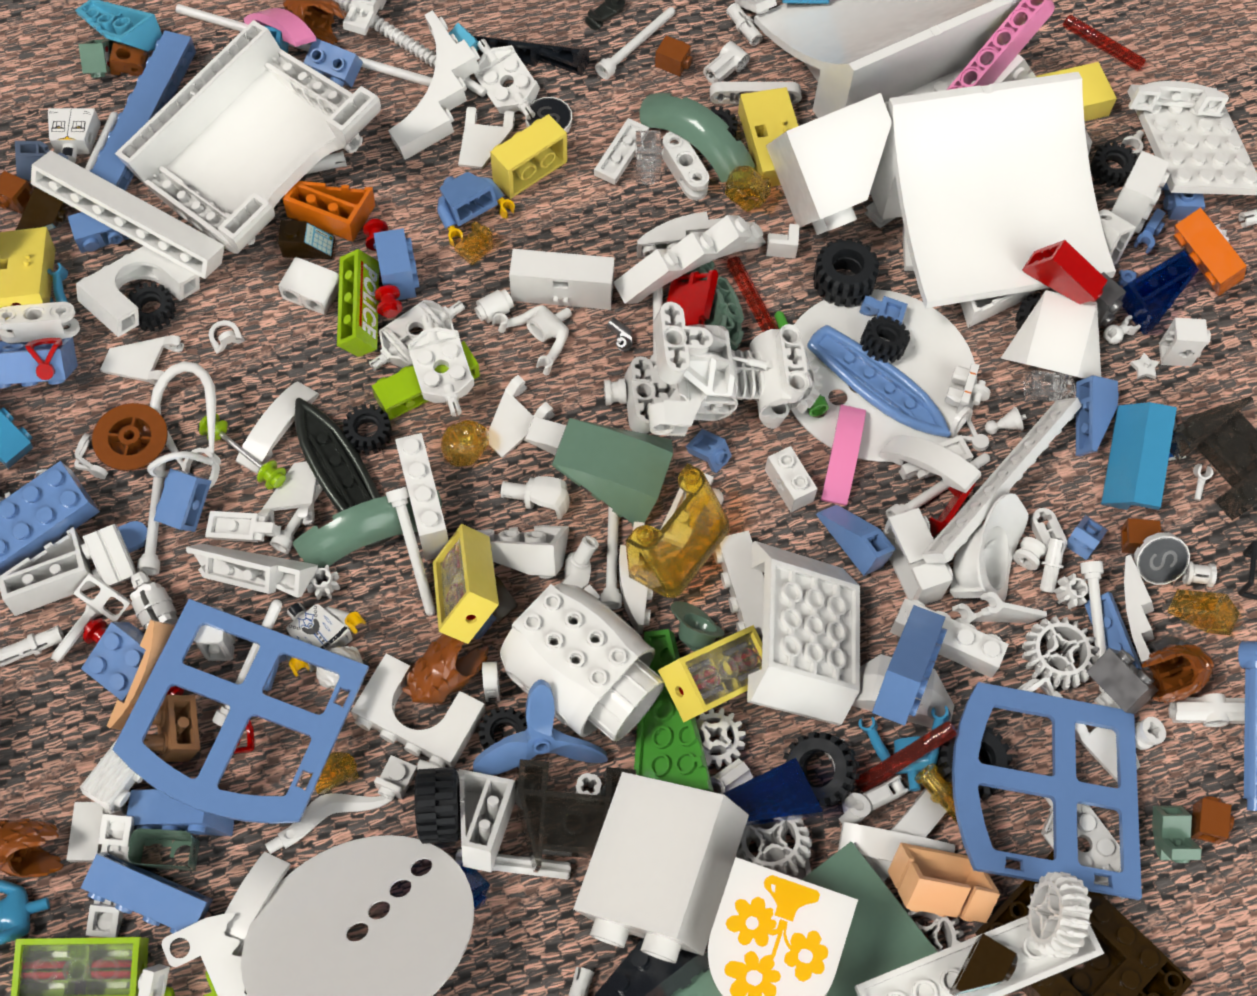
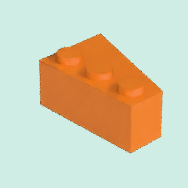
[283,181,376,242]
[1173,207,1247,296]

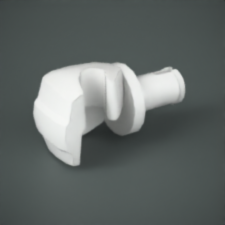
[501,476,570,519]

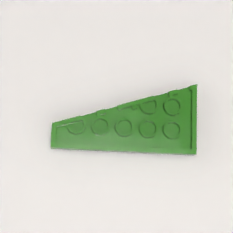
[634,629,714,792]

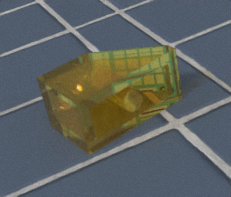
[1168,589,1240,635]

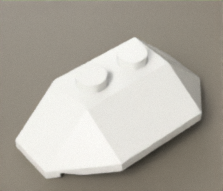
[852,654,954,733]

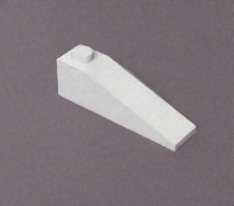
[477,525,569,579]

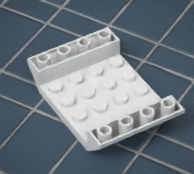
[747,541,860,725]

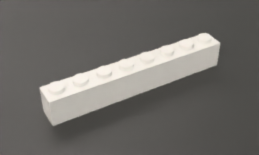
[31,151,225,279]

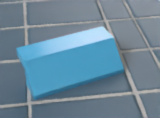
[1101,402,1177,510]

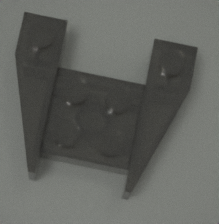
[1170,396,1257,521]
[515,759,636,873]

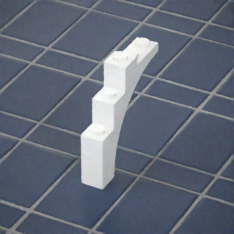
[388,10,480,160]
[613,215,766,304]

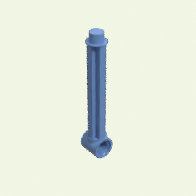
[1238,641,1257,811]

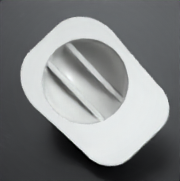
[950,493,1028,602]

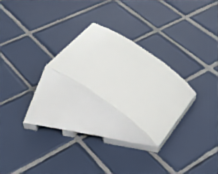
[1000,290,1101,379]

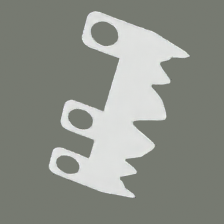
[161,913,248,996]

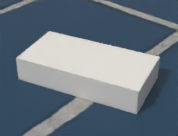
[67,802,106,862]

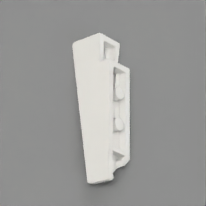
[186,544,318,597]

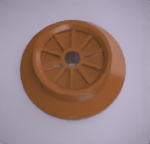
[92,403,168,471]

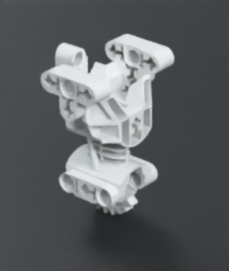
[624,302,823,436]

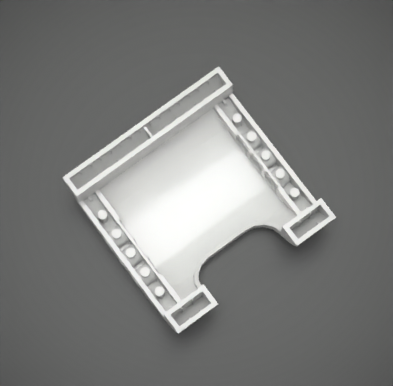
[115,20,381,254]

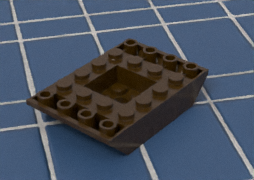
[975,850,1193,996]

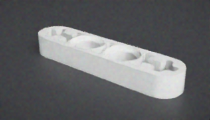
[710,82,802,104]

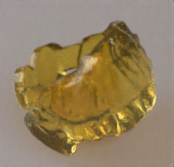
[724,165,771,212]
[441,420,489,467]

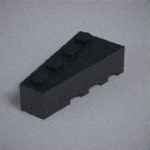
[594,938,710,996]

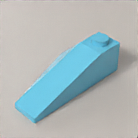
[75,0,162,51]

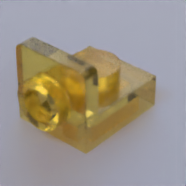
[454,221,493,265]
[310,752,359,794]

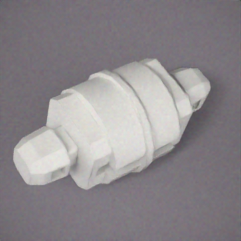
[130,571,178,629]

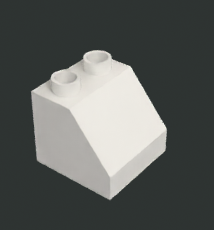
[766,93,892,235]

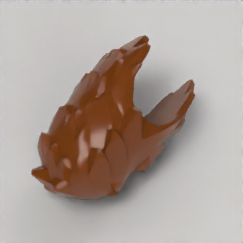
[283,0,347,45]
[402,634,489,704]
[1141,644,1215,703]
[0,818,64,878]

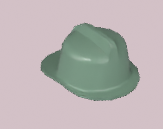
[671,601,725,652]

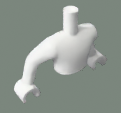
[492,305,572,375]

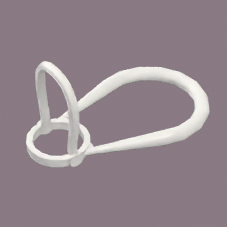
[147,361,221,489]

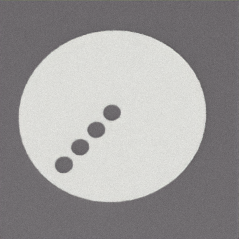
[791,289,977,462]
[241,835,474,996]

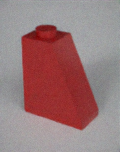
[1022,240,1108,304]

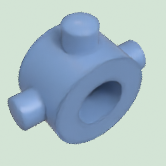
[1117,270,1137,288]

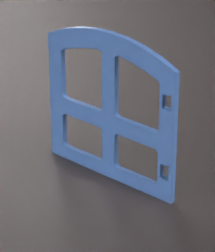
[112,599,369,824]
[952,682,1142,900]

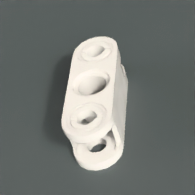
[662,132,709,201]
[0,302,80,343]

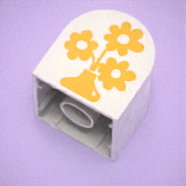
[708,857,858,996]

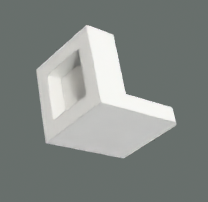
[766,224,799,258]

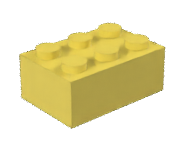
[490,114,567,199]

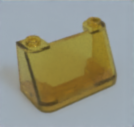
[625,463,729,598]

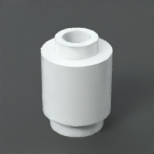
[474,289,514,323]

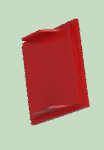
[928,483,975,537]

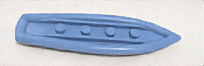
[807,325,951,437]

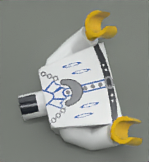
[286,602,366,677]

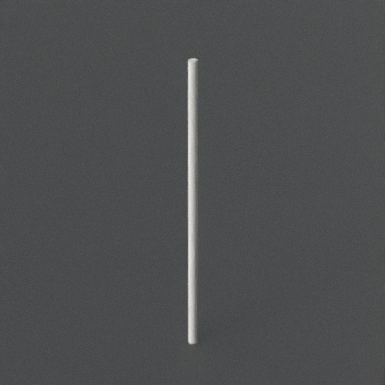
[176,4,432,87]

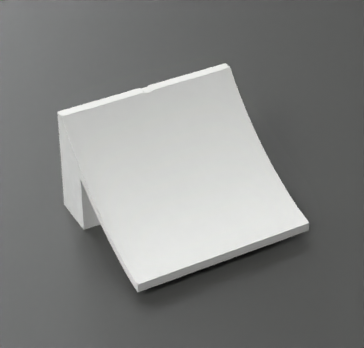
[754,0,1020,118]
[870,72,1116,308]

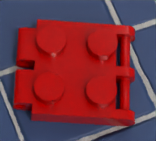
[667,270,718,326]

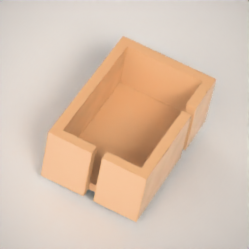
[888,843,1000,923]

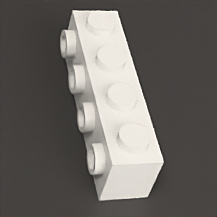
[890,598,1009,678]

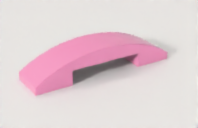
[244,8,316,47]
[821,405,866,506]

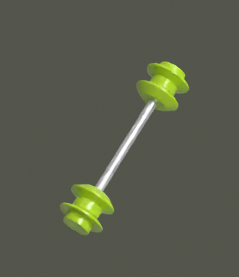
[199,414,286,490]

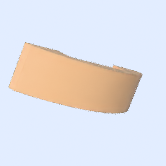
[107,620,175,730]

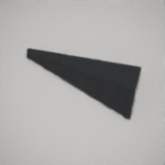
[474,36,589,76]

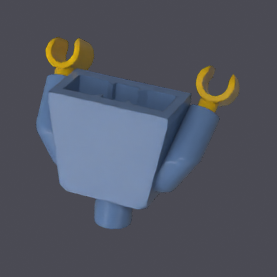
[437,172,515,247]

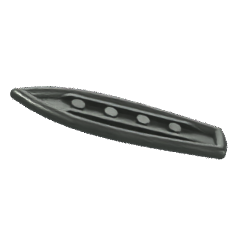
[295,398,392,548]

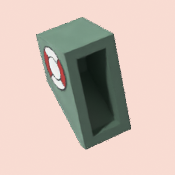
[78,39,114,78]

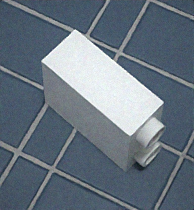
[573,772,749,963]

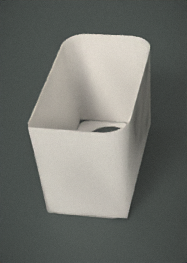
[278,257,339,315]

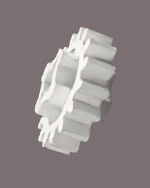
[695,708,746,770]

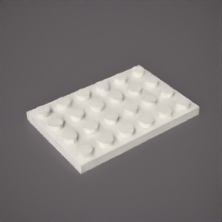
[1127,84,1257,195]

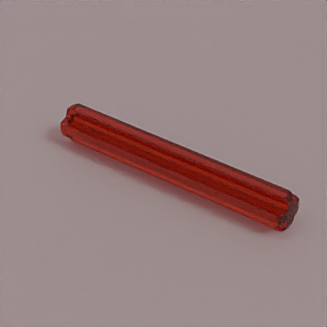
[1063,15,1146,71]
[727,256,778,332]
[856,721,957,792]

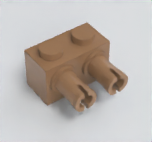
[130,695,200,762]

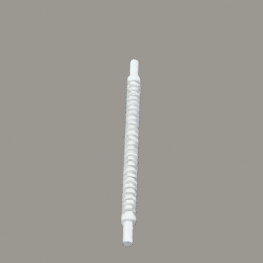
[333,0,487,97]

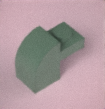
[1152,805,1201,863]

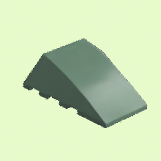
[551,418,673,527]

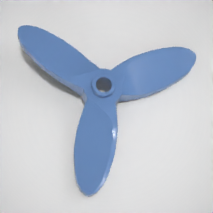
[473,679,608,776]

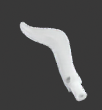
[265,793,392,854]

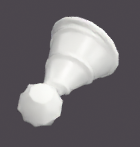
[985,406,1027,435]

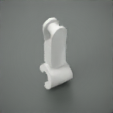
[839,775,909,824]

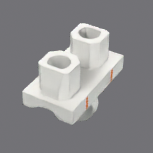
[944,363,991,414]

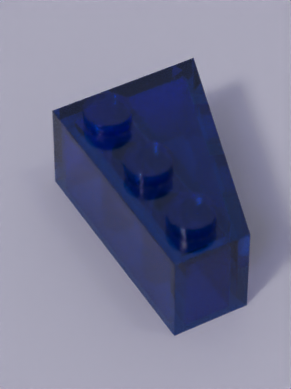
[1121,250,1199,336]
[723,758,823,826]

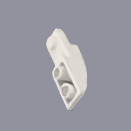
[343,0,387,36]
[637,212,723,258]
[619,522,654,634]

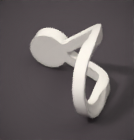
[209,320,245,354]
[950,406,989,451]
[74,433,108,479]
[1018,677,1063,698]

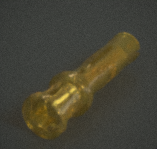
[914,763,958,825]

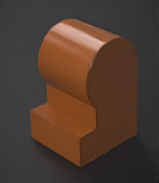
[109,43,148,76]

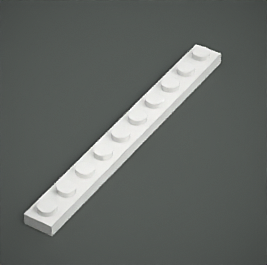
[921,397,1082,564]

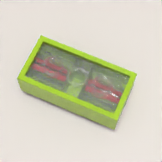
[11,937,149,996]

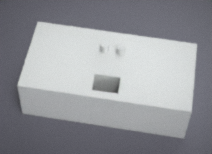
[509,249,614,310]

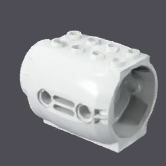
[500,583,665,741]

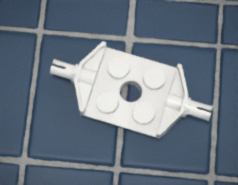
[474,39,540,120]
[369,300,465,371]
[407,314,474,416]
[1041,797,1125,901]

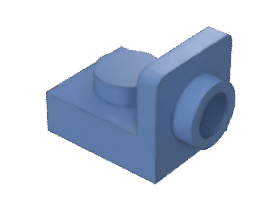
[686,429,732,473]

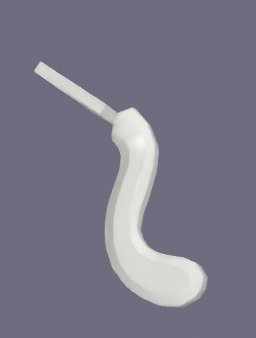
[51,572,131,663]

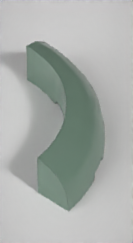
[640,93,755,183]
[682,261,744,351]
[293,490,442,568]

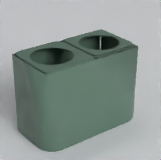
[128,828,200,871]

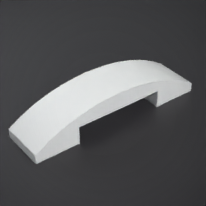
[1128,81,1229,116]
[236,381,319,474]
[879,435,981,493]
[864,780,954,881]
[86,814,134,938]
[838,822,956,862]
[224,852,291,956]

